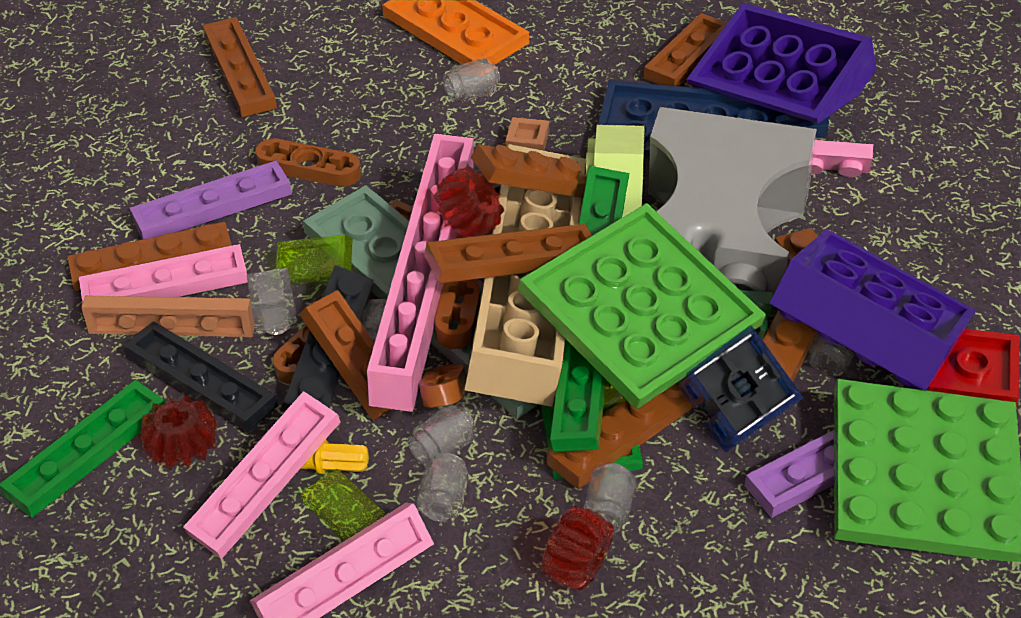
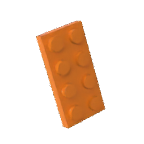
[382,0,529,75]

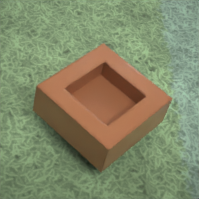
[505,117,550,151]

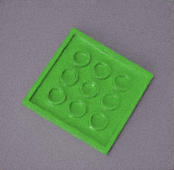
[518,203,766,410]
[834,379,1021,562]

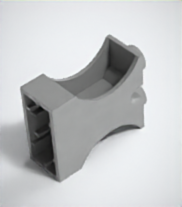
[648,107,817,314]

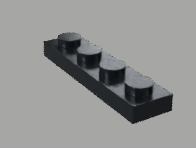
[280,265,374,411]
[123,321,278,433]

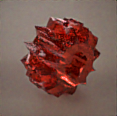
[433,166,504,238]
[140,394,217,470]
[542,506,614,591]

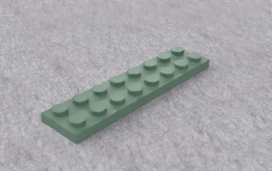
[303,185,557,419]

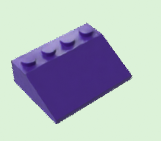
[687,3,877,124]
[769,229,977,391]

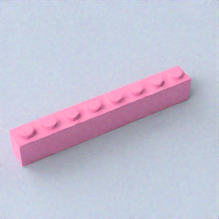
[367,134,474,412]

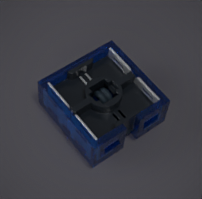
[676,325,804,452]

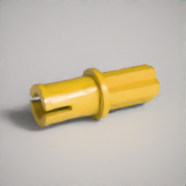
[300,439,369,475]

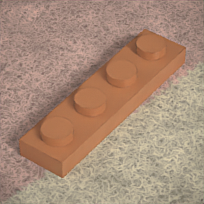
[81,295,255,337]

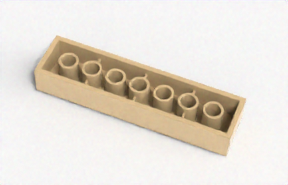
[465,144,586,407]

